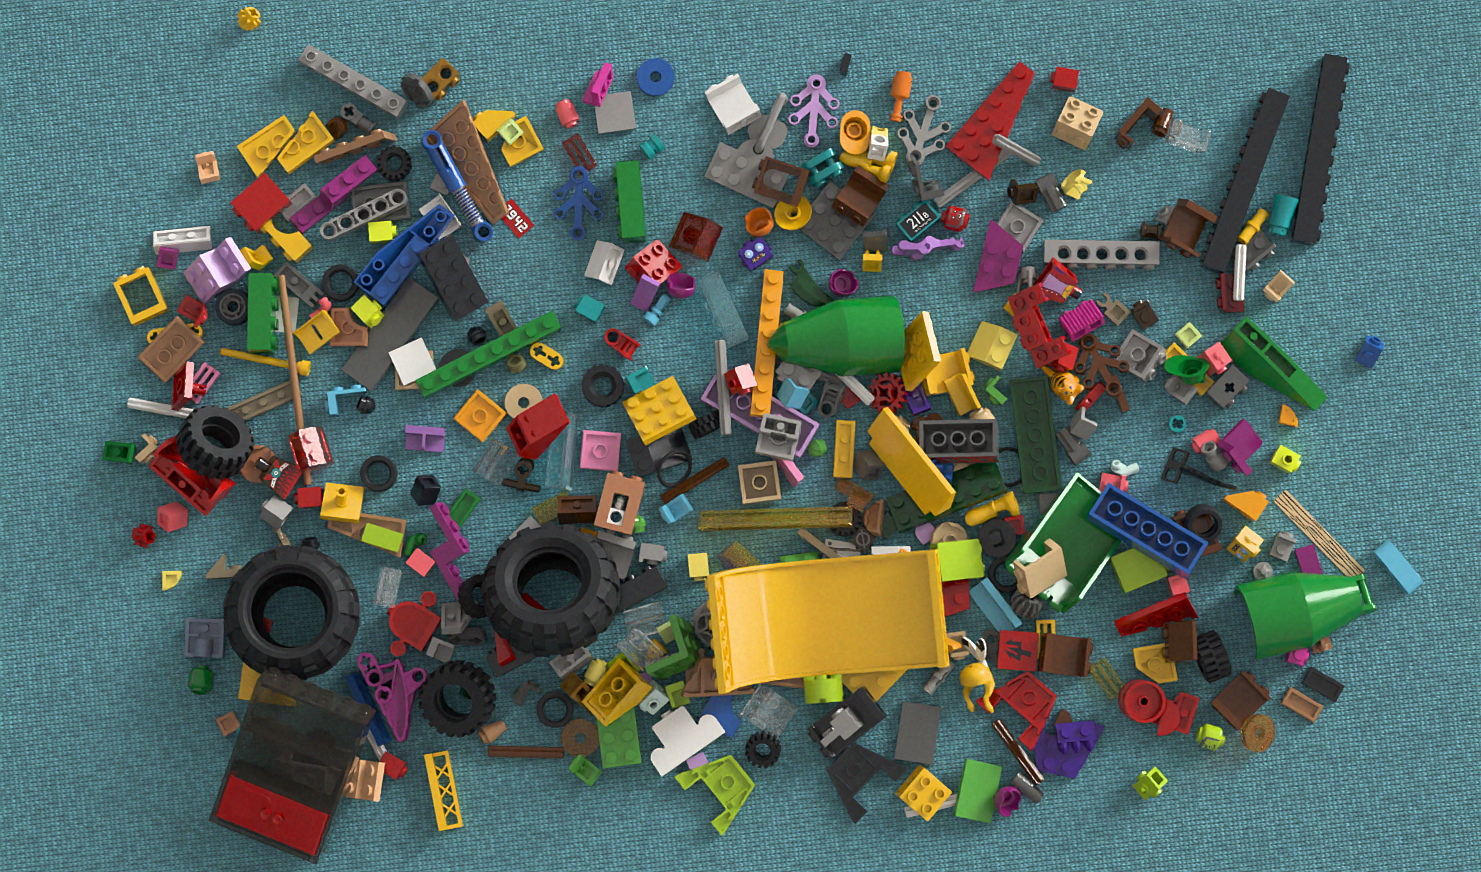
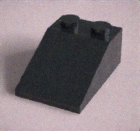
[625,427,693,478]

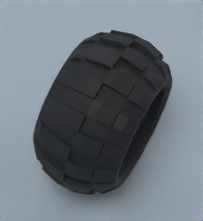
[223,545,360,682]

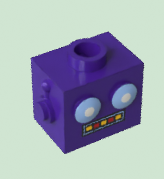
[738,237,773,272]

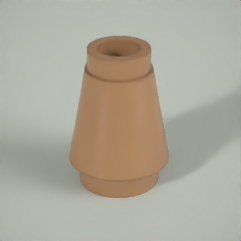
[477,720,507,745]

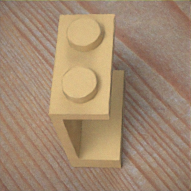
[1013,538,1067,599]

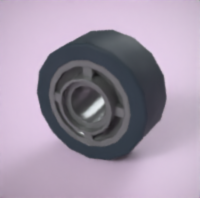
[215,289,248,326]

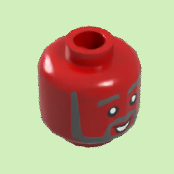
[941,205,970,232]

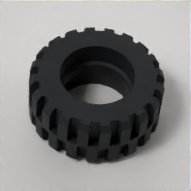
[176,405,254,480]
[419,660,497,738]

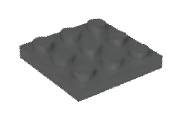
[798,181,875,261]

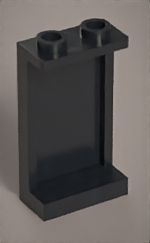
[807,685,887,759]

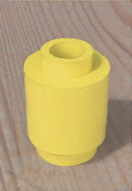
[583,658,609,687]

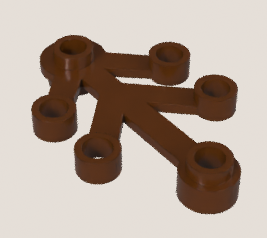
[1074,334,1129,398]

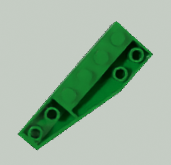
[1221,316,1328,411]

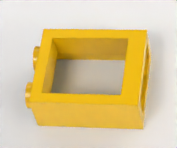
[113,266,170,327]

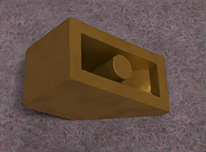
[559,672,593,715]

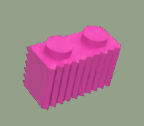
[1059,299,1105,342]

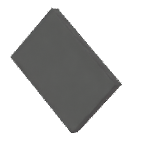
[350,181,411,222]
[894,701,941,765]

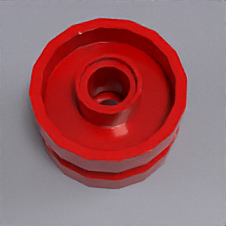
[1118,679,1166,723]

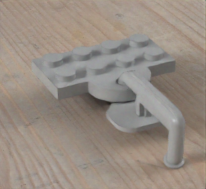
[704,93,789,208]

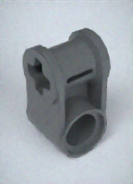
[818,379,847,418]

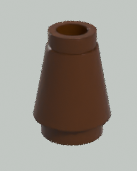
[1152,108,1174,138]

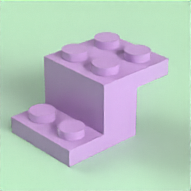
[183,237,251,304]

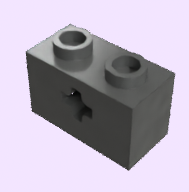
[1205,365,1250,410]

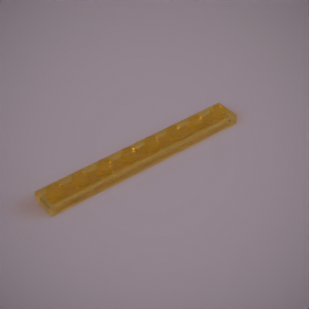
[698,507,853,531]

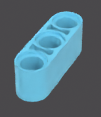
[1373,540,1423,595]

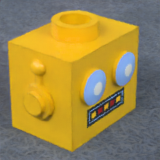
[1226,526,1264,563]

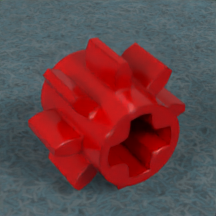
[131,523,156,548]

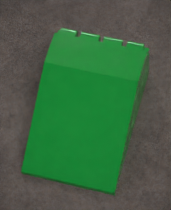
[1005,472,1121,614]

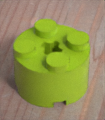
[803,674,843,704]

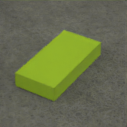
[361,523,404,553]

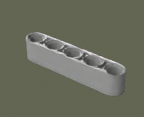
[320,189,408,242]

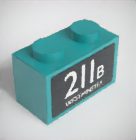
[896,200,940,243]

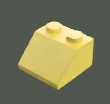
[968,321,1018,372]

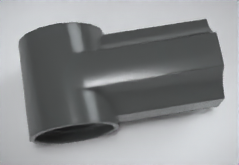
[1034,172,1067,213]
[1056,426,1091,466]

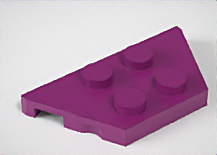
[973,220,1023,292]

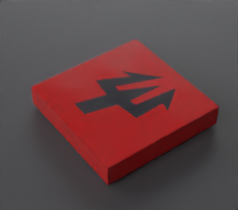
[997,630,1039,671]

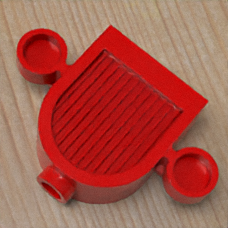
[386,591,441,656]

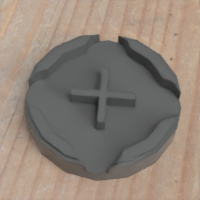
[401,73,433,108]

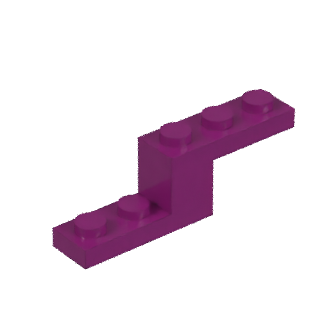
[290,155,377,234]
[429,502,470,600]

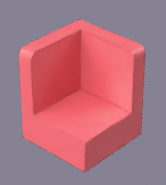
[157,502,188,532]
[406,548,435,577]
[1165,575,1190,597]

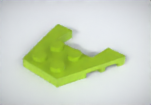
[674,755,755,836]

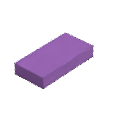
[630,274,660,312]

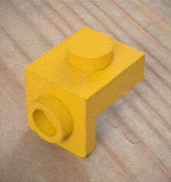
[240,245,273,271]

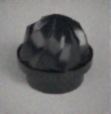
[467,326,487,346]
[356,396,376,414]
[300,537,320,550]

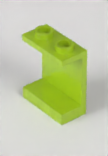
[929,539,985,582]
[1109,548,1169,594]

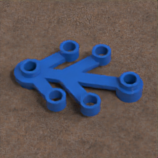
[554,166,604,241]

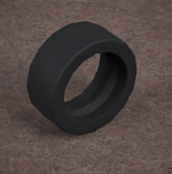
[322,264,359,302]
[360,455,398,492]
[1184,504,1222,542]
[988,556,1018,593]
[537,691,573,728]

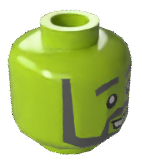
[1195,723,1225,751]

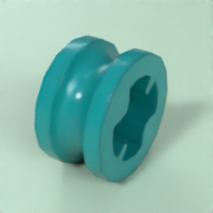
[1168,415,1186,433]

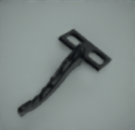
[1161,447,1237,490]

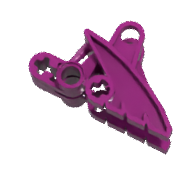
[357,653,429,742]

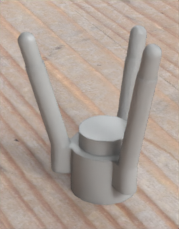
[1015,266,1039,294]

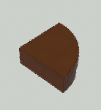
[1053,708,1072,726]

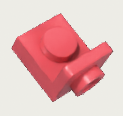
[1099,473,1128,492]

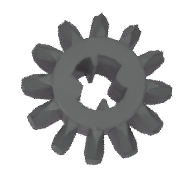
[1009,589,1043,620]

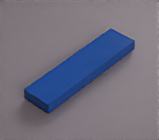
[345,671,392,747]

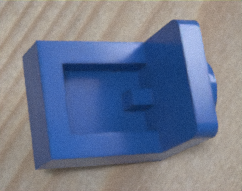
[1355,335,1384,369]

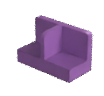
[405,425,446,453]

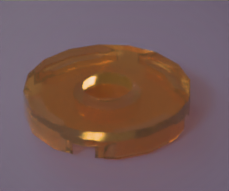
[1241,713,1275,752]
[561,719,599,757]

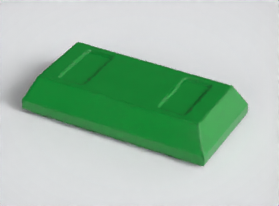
[449,488,481,529]

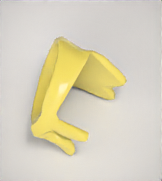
[1061,169,1092,199]

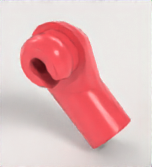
[309,297,332,318]

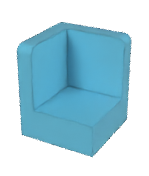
[776,378,810,409]

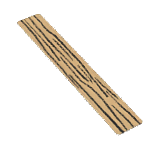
[1274,490,1365,576]

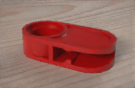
[1075,381,1106,411]

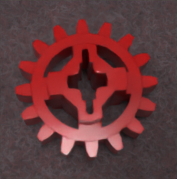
[868,373,908,413]

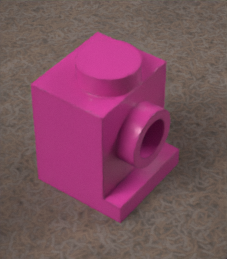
[1284,648,1309,667]

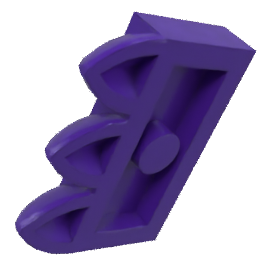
[1055,720,1096,754]

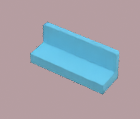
[969,577,1022,633]

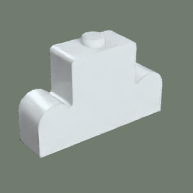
[651,706,725,776]

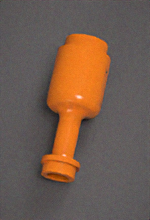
[890,71,912,122]

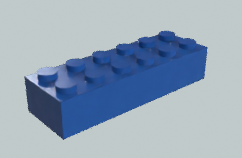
[1087,482,1208,580]

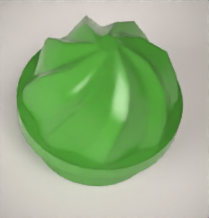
[808,439,827,458]
[633,515,646,533]

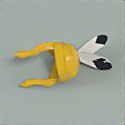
[959,637,995,713]

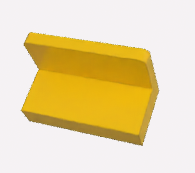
[942,373,981,416]

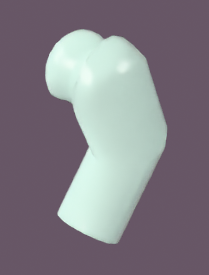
[1111,460,1140,477]

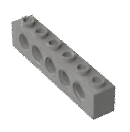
[299,44,409,120]
[1043,240,1160,270]

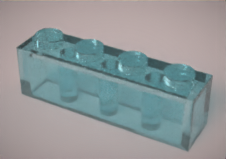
[695,270,749,350]
[545,411,578,491]

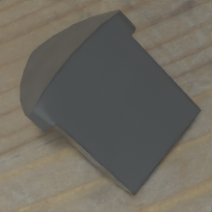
[863,228,889,251]

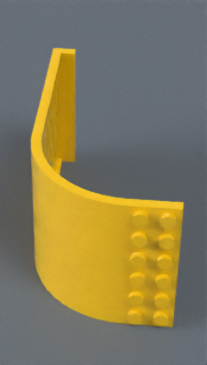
[705,549,949,694]

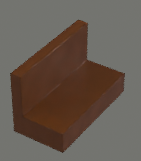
[557,495,597,524]

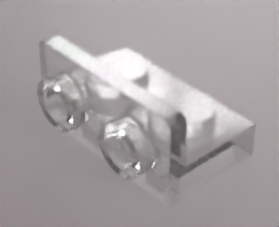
[373,567,402,608]

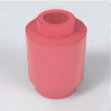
[555,99,580,129]
[1191,428,1220,455]

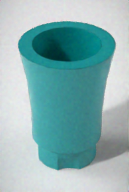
[1268,194,1299,236]

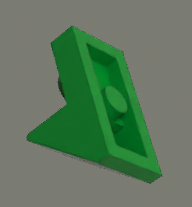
[102,441,135,465]

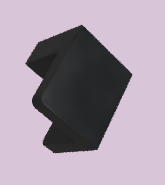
[411,475,441,506]

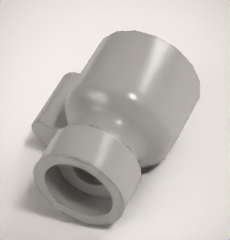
[1201,441,1228,471]

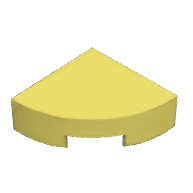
[162,571,182,591]

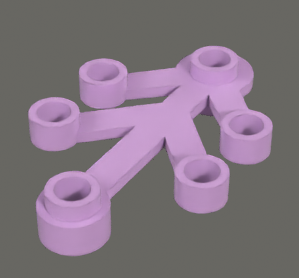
[788,74,840,149]

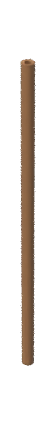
[277,275,312,485]

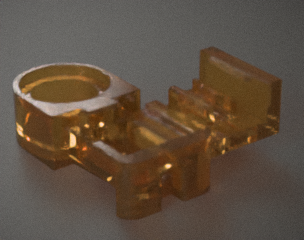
[835,478,874,512]

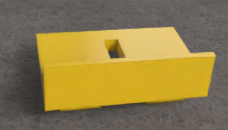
[293,310,340,354]

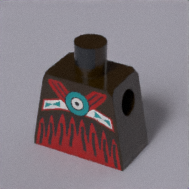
[254,455,304,500]

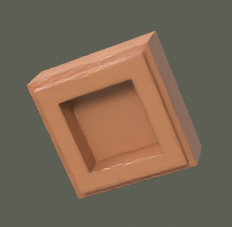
[215,711,241,737]

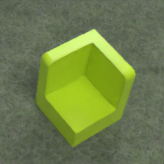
[665,680,690,709]

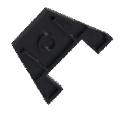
[826,742,908,824]

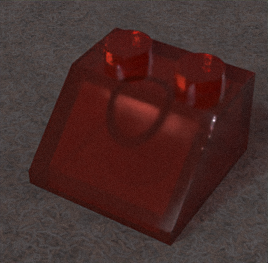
[669,212,723,262]
[288,426,334,472]

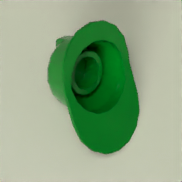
[1164,355,1209,385]

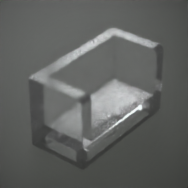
[1165,119,1211,153]

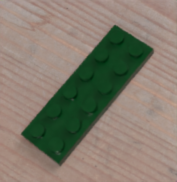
[1009,375,1062,494]
[886,462,1007,534]

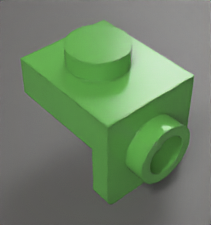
[984,375,1007,406]
[568,754,603,786]

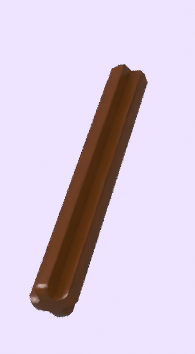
[661,457,729,504]
[991,719,1044,785]
[488,745,564,759]

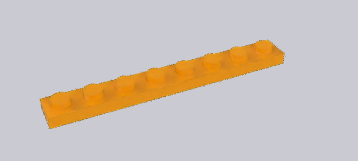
[750,269,784,418]

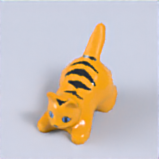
[1041,366,1084,405]

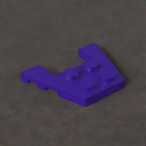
[1034,723,1105,779]

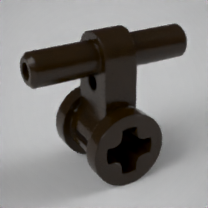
[502,457,541,493]

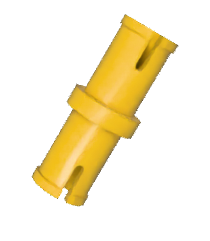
[1237,208,1269,245]

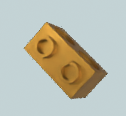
[422,57,460,103]

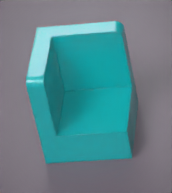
[626,366,655,395]

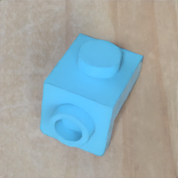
[659,494,693,524]

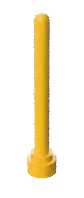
[220,348,311,376]

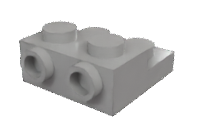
[1113,329,1167,383]
[775,361,823,391]

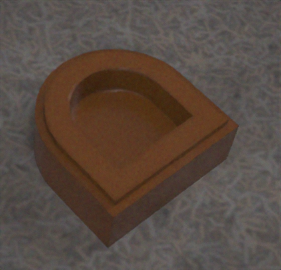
[326,116,347,140]

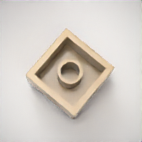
[738,460,781,505]

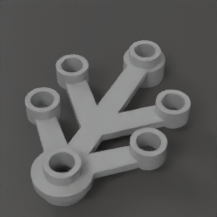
[897,95,951,166]

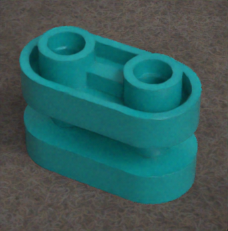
[801,148,844,188]

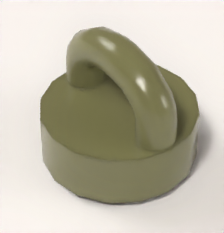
[506,354,527,373]

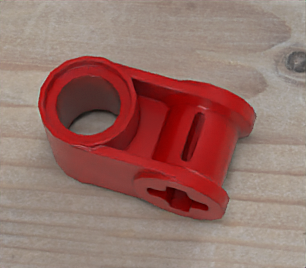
[604,328,641,361]

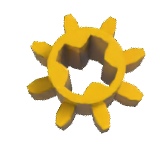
[237,7,261,31]

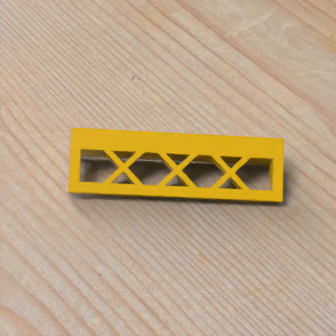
[424,750,463,831]

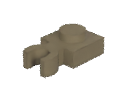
[1096,293,1131,327]

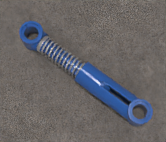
[421,130,493,243]

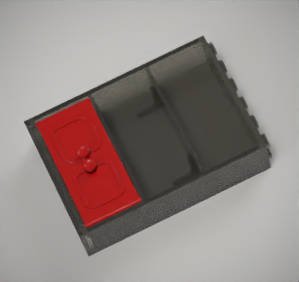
[208,666,376,865]

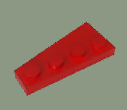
[1114,592,1198,637]

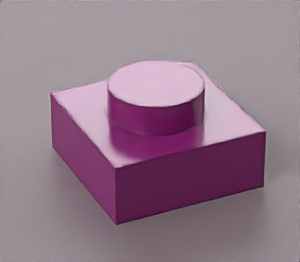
[156,247,179,270]

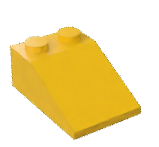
[582,658,653,726]

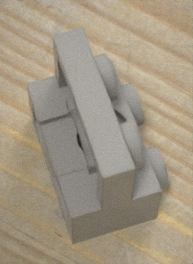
[755,413,802,462]
[820,707,864,747]

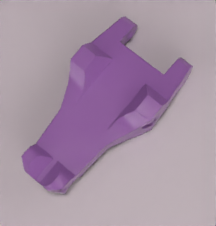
[891,236,964,261]

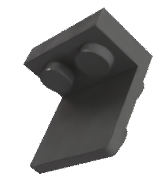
[908,155,945,201]

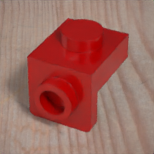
[379,751,408,780]

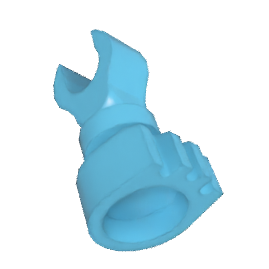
[642,294,670,327]

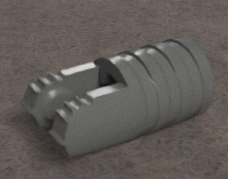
[1009,771,1044,804]

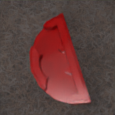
[1157,698,1180,736]

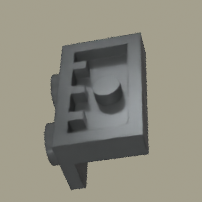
[1231,230,1277,272]

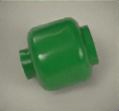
[187,665,214,695]

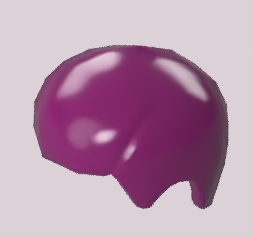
[828,269,859,298]
[667,273,695,299]
[994,786,1021,817]

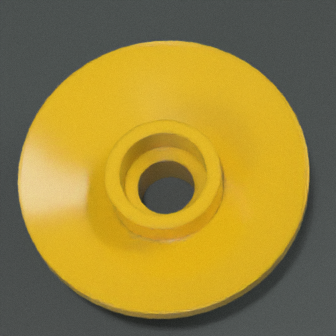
[774,196,812,231]

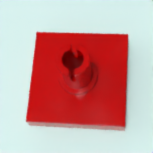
[171,361,207,411]

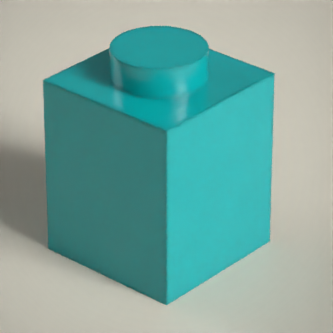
[574,294,605,324]

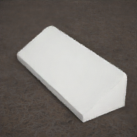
[153,226,212,255]

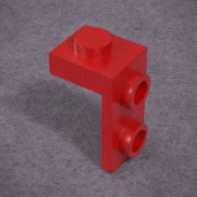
[177,294,208,328]

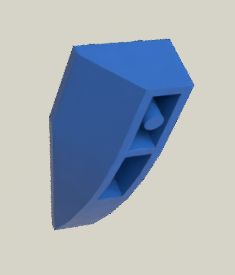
[354,204,455,308]

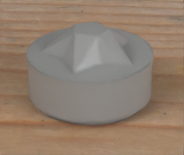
[1253,562,1273,580]

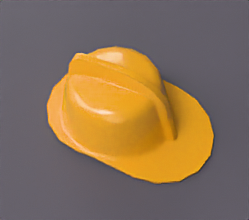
[840,110,870,155]

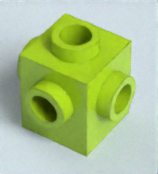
[1132,766,1168,800]

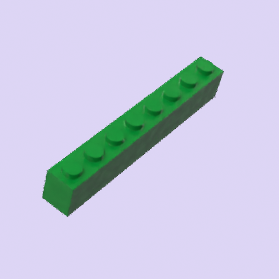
[415,310,561,400]

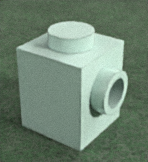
[638,680,669,715]

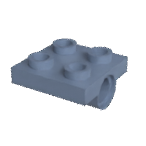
[184,618,225,658]

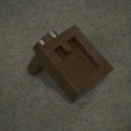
[1007,179,1039,205]
[1130,299,1159,331]

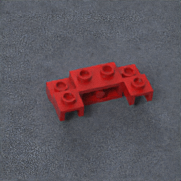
[1007,283,1072,368]

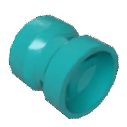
[639,134,666,160]

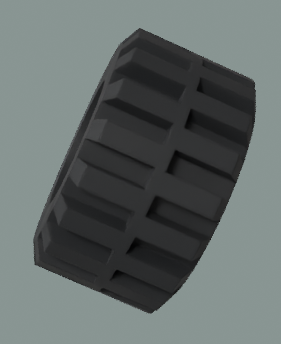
[1196,630,1232,683]

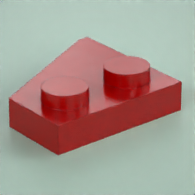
[1152,692,1200,735]

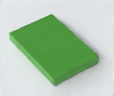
[953,758,1002,824]

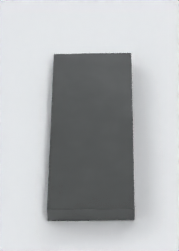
[341,277,440,392]

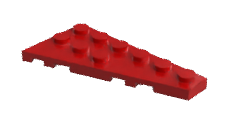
[945,61,1035,181]

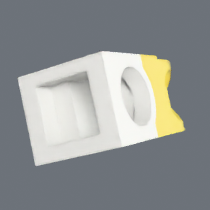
[867,126,888,161]

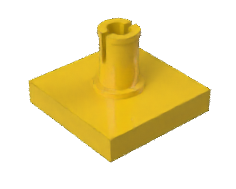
[320,482,364,524]

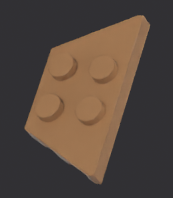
[681,656,754,698]

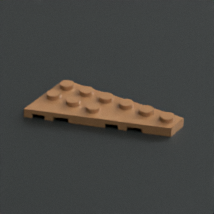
[426,100,509,225]

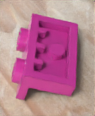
[583,62,614,107]

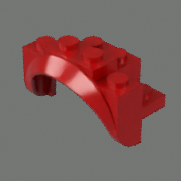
[148,435,235,516]

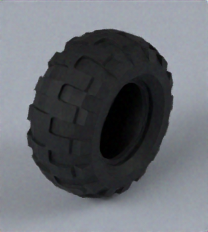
[482,523,621,658]

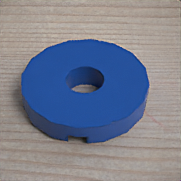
[637,58,675,97]

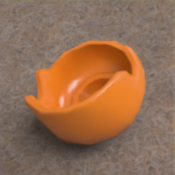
[744,207,774,237]

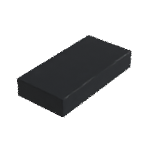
[1301,667,1345,703]

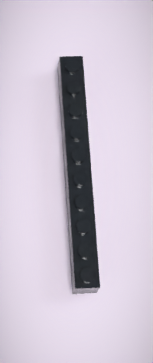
[1291,54,1350,246]
[1199,88,1290,274]
[486,565,668,678]

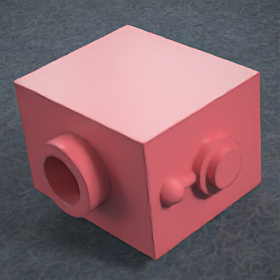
[1197,342,1232,377]

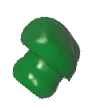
[403,533,427,556]

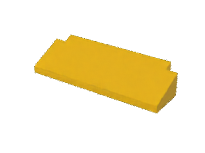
[867,407,956,516]

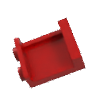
[230,173,292,233]

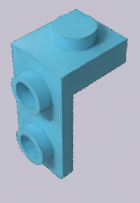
[325,385,367,416]

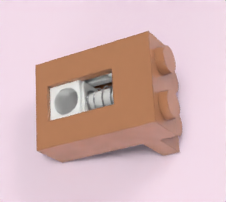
[594,471,645,536]

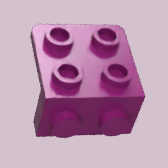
[1216,419,1262,476]

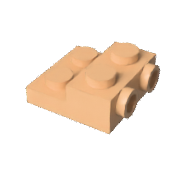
[342,758,385,802]

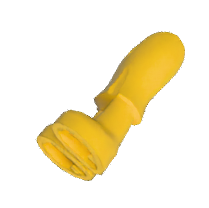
[839,149,898,183]
[965,491,1020,526]

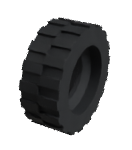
[582,364,624,408]
[457,574,487,619]

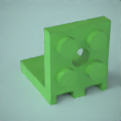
[645,614,700,681]

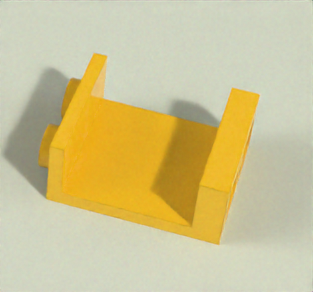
[922,348,975,397]

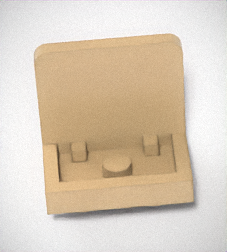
[1051,97,1103,151]

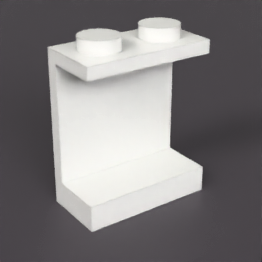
[705,73,762,135]

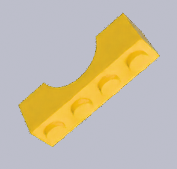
[260,219,313,263]

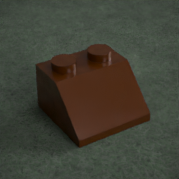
[1161,621,1197,663]

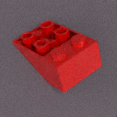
[506,394,570,460]

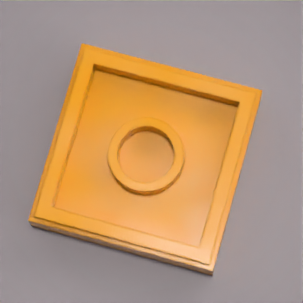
[453,389,507,443]

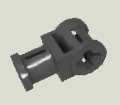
[340,103,377,136]

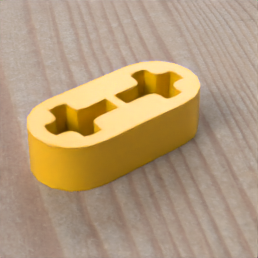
[530,343,564,370]

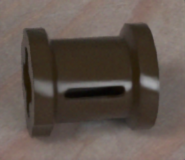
[1140,222,1161,241]

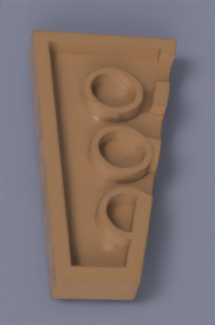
[314,129,397,165]
[327,513,407,558]

